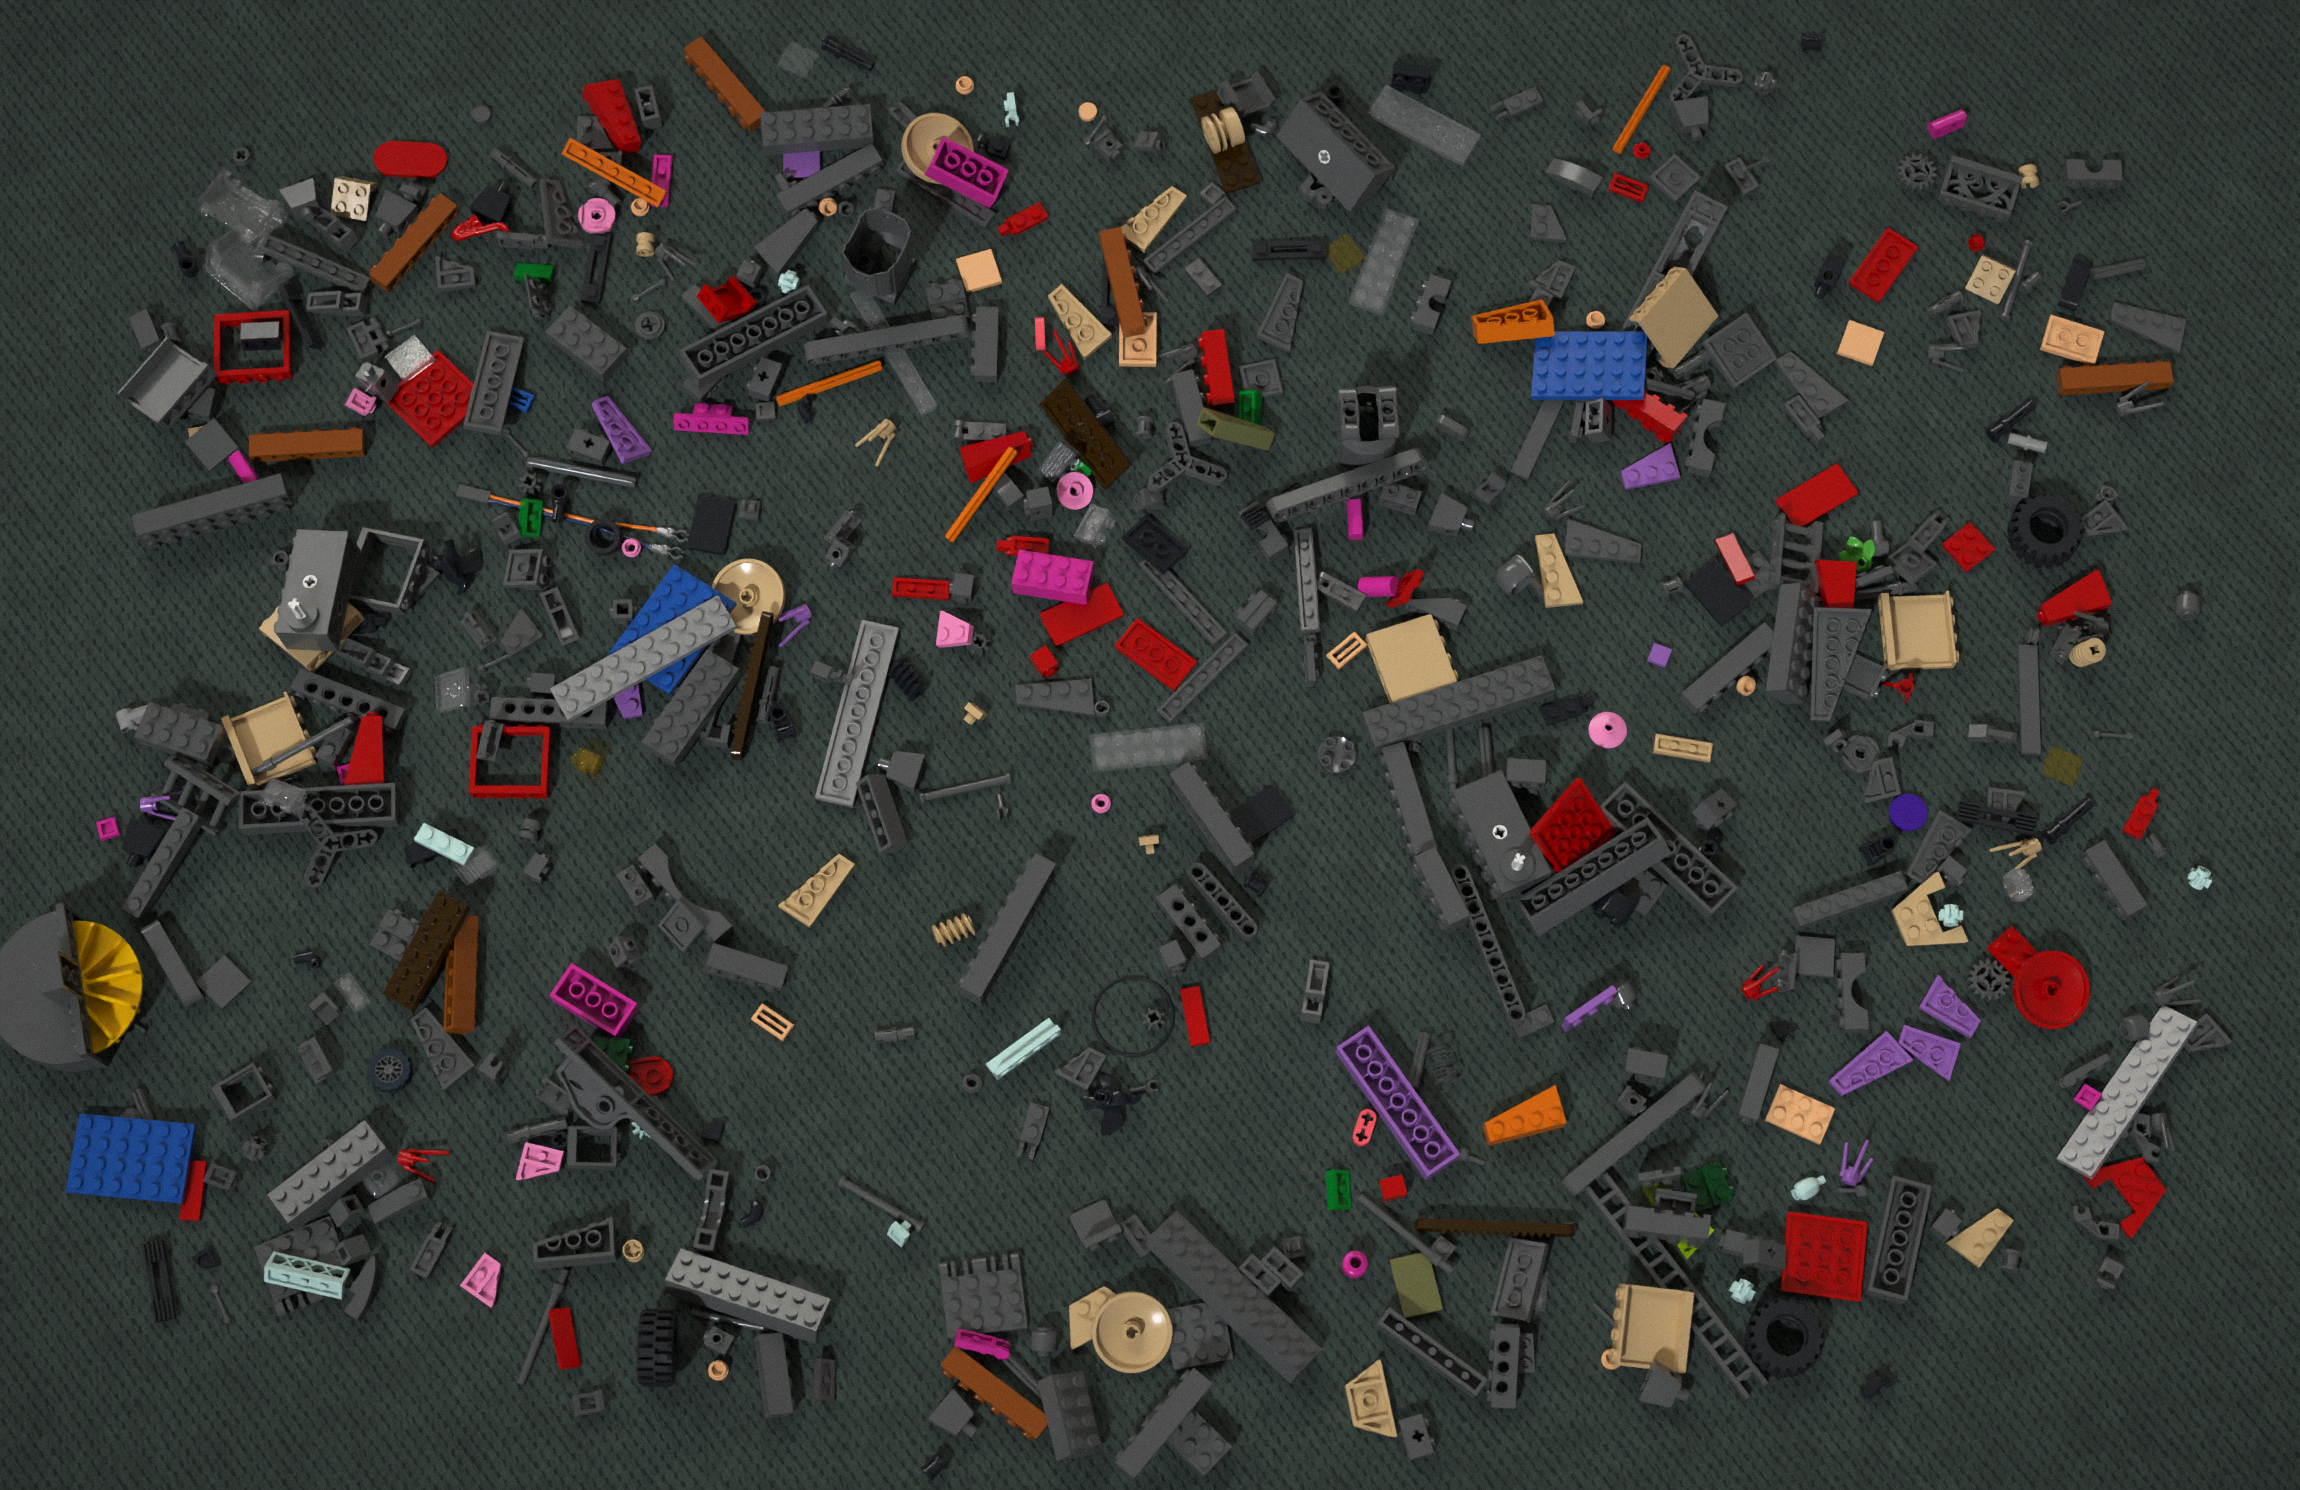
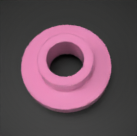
[622,538,641,557]
[1091,794,1111,813]

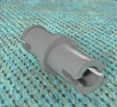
[2007,432,2047,453]

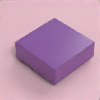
[1647,643,1672,668]

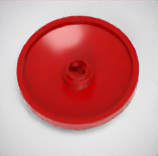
[2013,950,2090,1029]

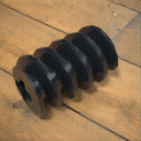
[887,658,926,701]

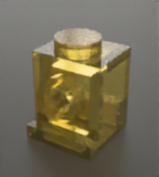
[571,748,603,778]

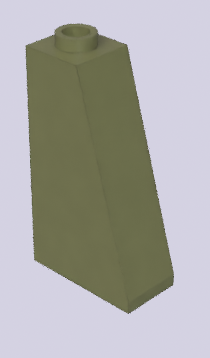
[1196,407,1275,451]

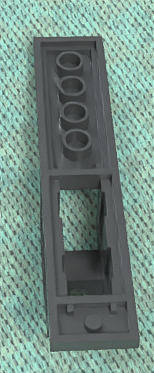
[1620,190,1728,362]
[554,1024,718,1181]

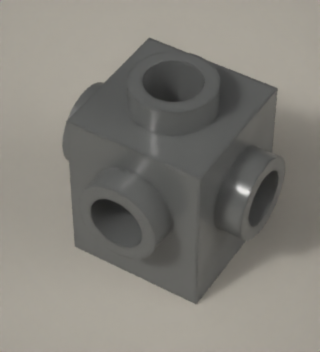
[610,598,638,627]
[607,935,641,968]

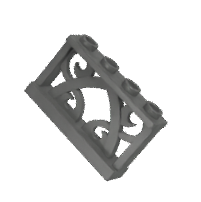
[1937,155,2023,222]

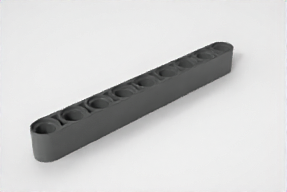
[803,315,970,365]
[1266,448,1428,522]
[1451,865,1525,1027]
[1562,1072,1707,1197]

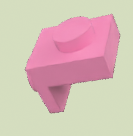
[345,388,377,416]

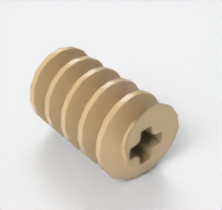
[2069,638,2106,667]
[932,913,976,947]

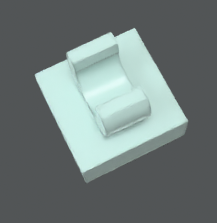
[887,1220,912,1247]

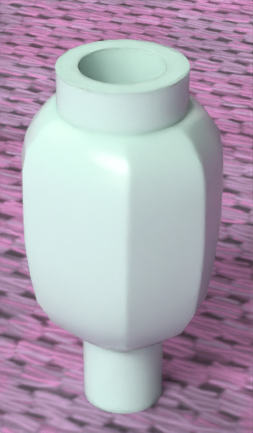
[1791,1175,1826,1201]

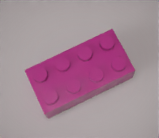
[924,136,1009,208]
[1011,550,1095,605]
[549,963,640,1038]

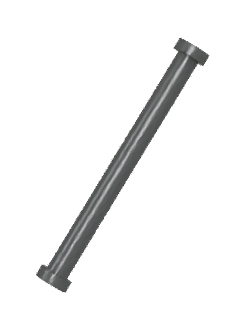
[1999,240,2034,322]
[919,772,1011,804]
[837,1175,925,1233]

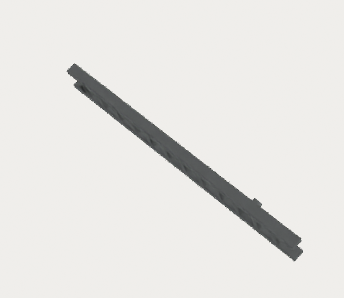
[1584,1173,1768,1400]

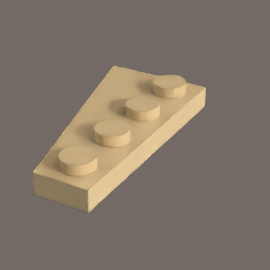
[1121,186,1187,253]
[1048,284,1112,360]
[1535,534,1583,608]
[778,854,855,928]

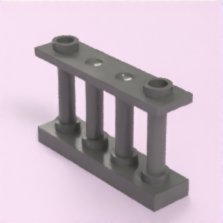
[1767,513,1823,594]
[151,753,240,836]

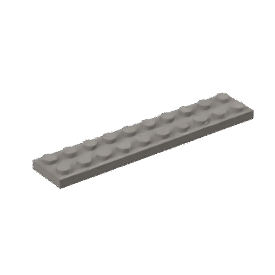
[550,595,737,722]
[815,620,899,808]
[2057,1005,2198,1179]

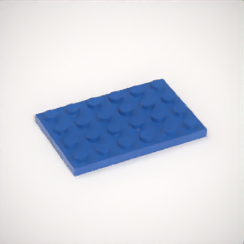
[1531,332,1648,400]
[608,564,737,696]
[66,1113,197,1204]

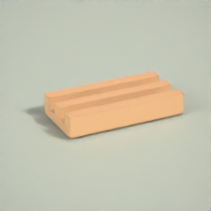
[1326,631,1367,670]
[751,1003,794,1041]

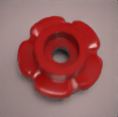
[1633,142,1651,159]
[1968,234,1985,252]

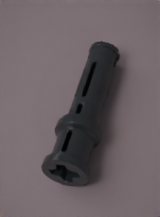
[821,35,875,72]
[1985,400,2036,443]
[2042,798,2094,845]

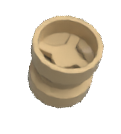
[2018,164,2040,189]
[636,232,655,256]
[623,1240,645,1262]

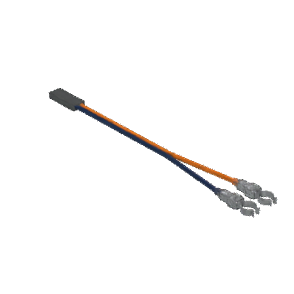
[456,484,690,559]

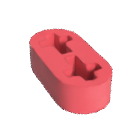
[1035,317,1045,350]
[1352,1109,1376,1146]

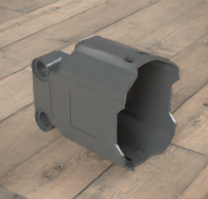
[842,208,917,305]
[1335,386,1399,470]

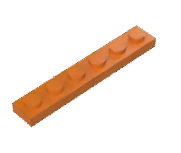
[561,138,668,207]

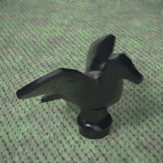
[431,539,483,595]
[1083,1073,1141,1136]

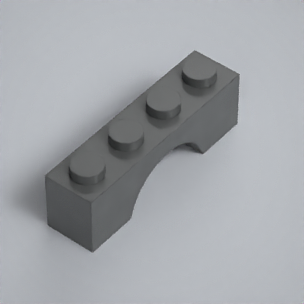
[1685,399,1725,477]
[1835,953,1869,1033]
[693,1169,731,1254]

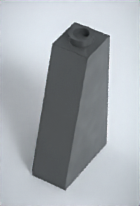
[754,209,819,280]
[1736,1043,1779,1125]

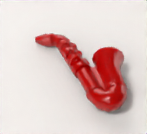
[451,214,509,241]

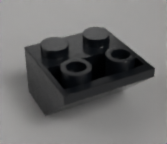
[1390,61,1430,95]

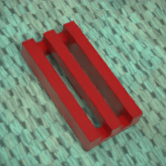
[1608,173,1649,203]

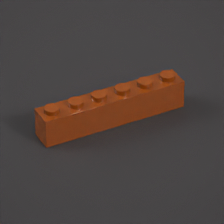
[684,36,766,133]
[369,193,460,293]
[1099,227,1148,338]
[2056,360,2174,395]
[249,427,365,462]
[443,915,479,1034]
[940,1346,1048,1441]

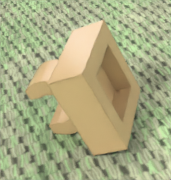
[963,702,988,724]
[1138,834,1159,854]

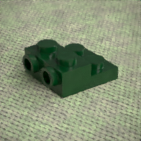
[593,1036,635,1076]
[1681,1162,1735,1213]

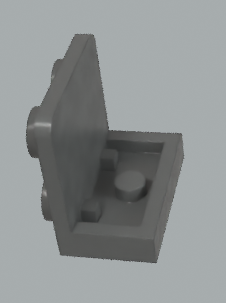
[1070,1200,1122,1252]

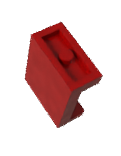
[696,276,757,323]

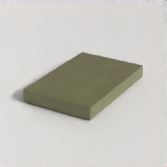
[1389,1252,1443,1319]

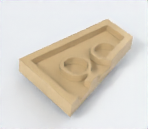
[1946,1208,2014,1268]

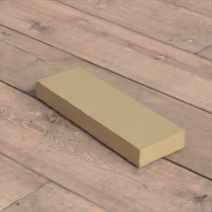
[1653,734,1713,763]

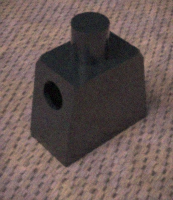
[469,182,512,223]
[1814,252,1846,299]
[122,818,167,868]

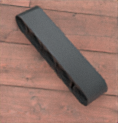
[1189,863,1257,941]
[140,919,204,1008]

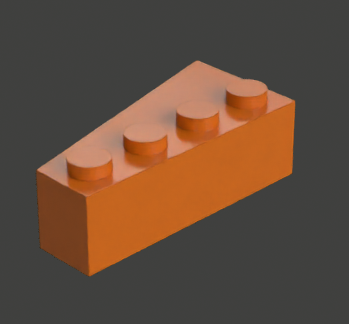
[1471,299,1555,344]
[1483,1085,1567,1146]

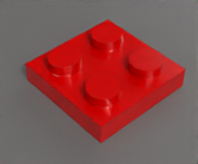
[1941,522,1995,573]
[1385,569,1424,608]
[1986,926,2038,977]

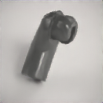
[1249,119,1277,136]

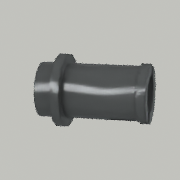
[2019,272,2042,294]
[2145,834,2168,859]

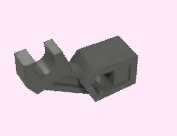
[810,661,854,685]
[1887,720,1934,749]
[1968,724,2019,744]
[2129,1113,2160,1164]
[2071,1205,2120,1241]

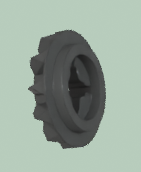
[635,312,665,340]

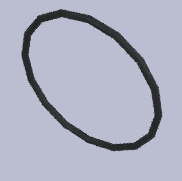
[1091,976,1175,1057]

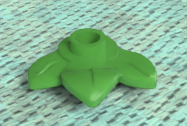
[1839,536,1876,572]

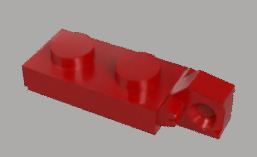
[998,202,1049,237]
[996,536,1049,557]
[2122,788,2160,840]

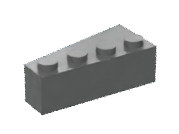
[701,943,788,993]
[1622,1206,1711,1248]

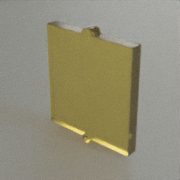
[1326,234,1366,274]
[2042,746,2084,787]

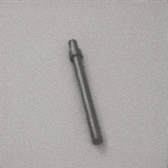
[251,716,354,777]
[1446,728,1459,797]
[1358,1194,1455,1275]
[517,1269,569,1385]
[691,1308,802,1340]

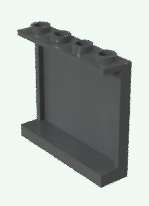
[118,337,217,431]

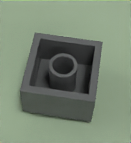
[1504,758,1546,796]
[1620,1047,1668,1087]

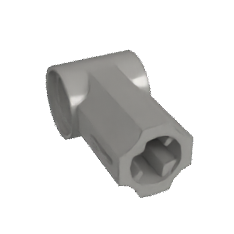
[116,705,147,733]

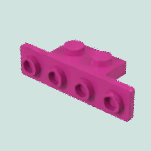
[673,403,749,435]

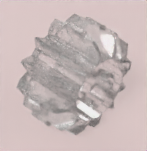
[2002,868,2034,902]

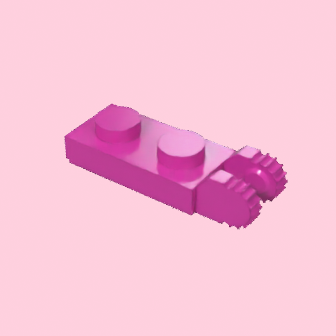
[954,1329,1011,1360]

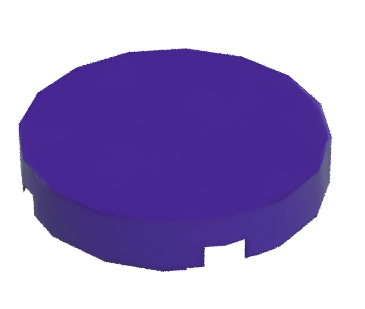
[1889,794,1928,832]

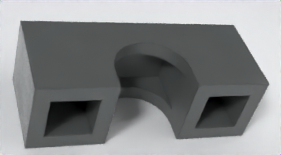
[2063,159,2123,189]
[1410,274,1451,336]
[1238,501,1289,562]

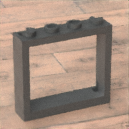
[349,527,430,616]

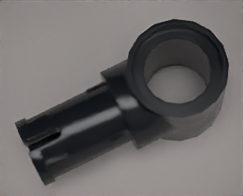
[172,241,199,278]
[1084,394,1115,428]
[551,484,570,523]

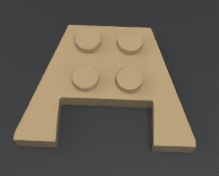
[1891,871,1968,946]

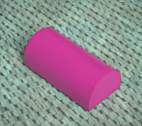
[1927,109,1967,139]
[228,450,259,484]
[1346,498,1364,540]
[1358,576,1399,597]

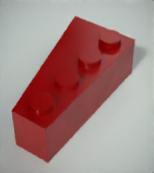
[582,79,641,155]
[1198,329,1235,408]
[1613,388,1688,444]

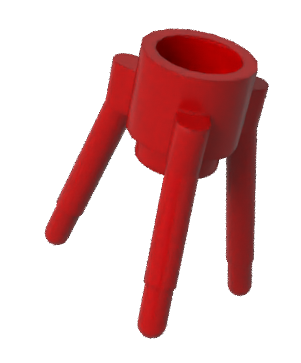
[1042,330,1079,376]
[1882,672,1914,703]
[1741,964,1779,1001]
[397,1148,450,1183]

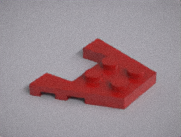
[2083,1157,2166,1239]

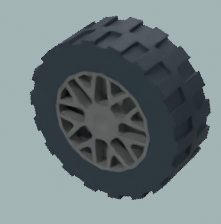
[367,1048,413,1093]

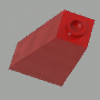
[959,431,1033,483]
[1814,560,1857,609]
[2037,569,2112,627]
[344,712,386,786]

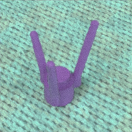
[778,604,812,647]
[140,791,183,820]
[1839,1140,1874,1187]

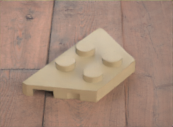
[1069,1286,1117,1351]
[1345,1359,1397,1438]

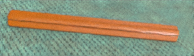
[1613,65,1671,154]
[776,360,882,406]
[945,447,1018,542]

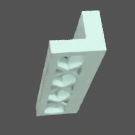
[986,1018,1061,1080]
[264,1251,351,1300]

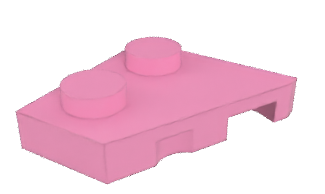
[936,611,974,647]
[516,1142,565,1180]
[460,1253,502,1308]

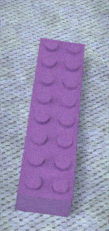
[1335,1026,1460,1181]

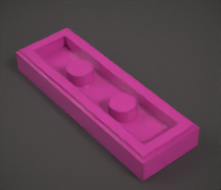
[650,155,673,207]

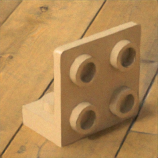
[331,176,377,221]
[1966,254,2016,304]

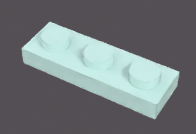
[414,823,475,866]

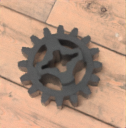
[1896,153,1937,193]
[1966,959,2010,1002]

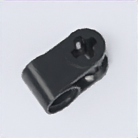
[769,704,796,743]
[1858,834,1897,867]

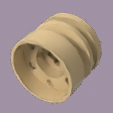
[1201,107,1245,154]

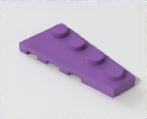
[592,396,652,464]
[1828,1031,1913,1097]

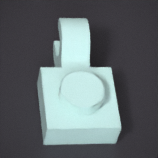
[1004,92,1019,127]

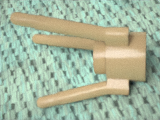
[855,419,896,467]
[1990,837,2042,873]

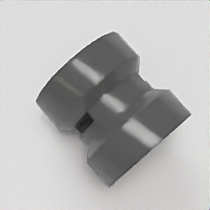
[518,818,542,843]

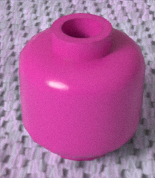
[1342,1251,1368,1279]

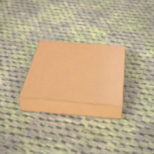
[956,249,1002,293]
[1837,320,1884,366]

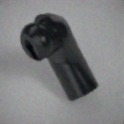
[797,395,813,423]
[293,951,322,969]
[740,1200,763,1228]

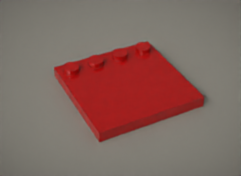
[384,350,474,448]
[1529,778,1616,874]
[1780,1212,1867,1302]

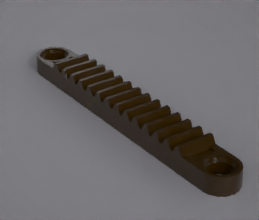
[731,611,774,761]
[1416,1218,1575,1240]

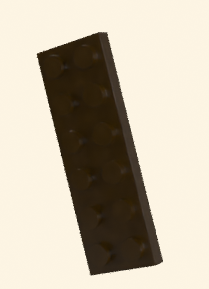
[1190,90,1261,194]
[1040,379,1132,489]
[383,890,471,1012]

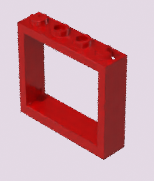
[214,310,292,385]
[469,724,552,798]

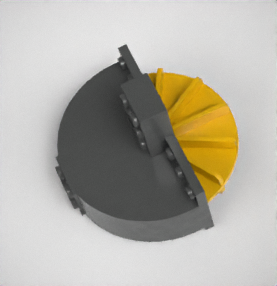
[0,903,144,1072]

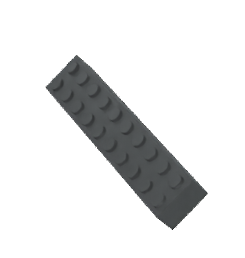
[1361,655,1555,754]
[1145,1210,1322,1384]

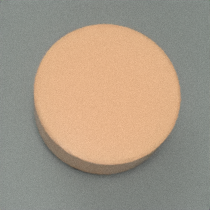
[1079,103,1097,121]
[1737,676,1756,696]

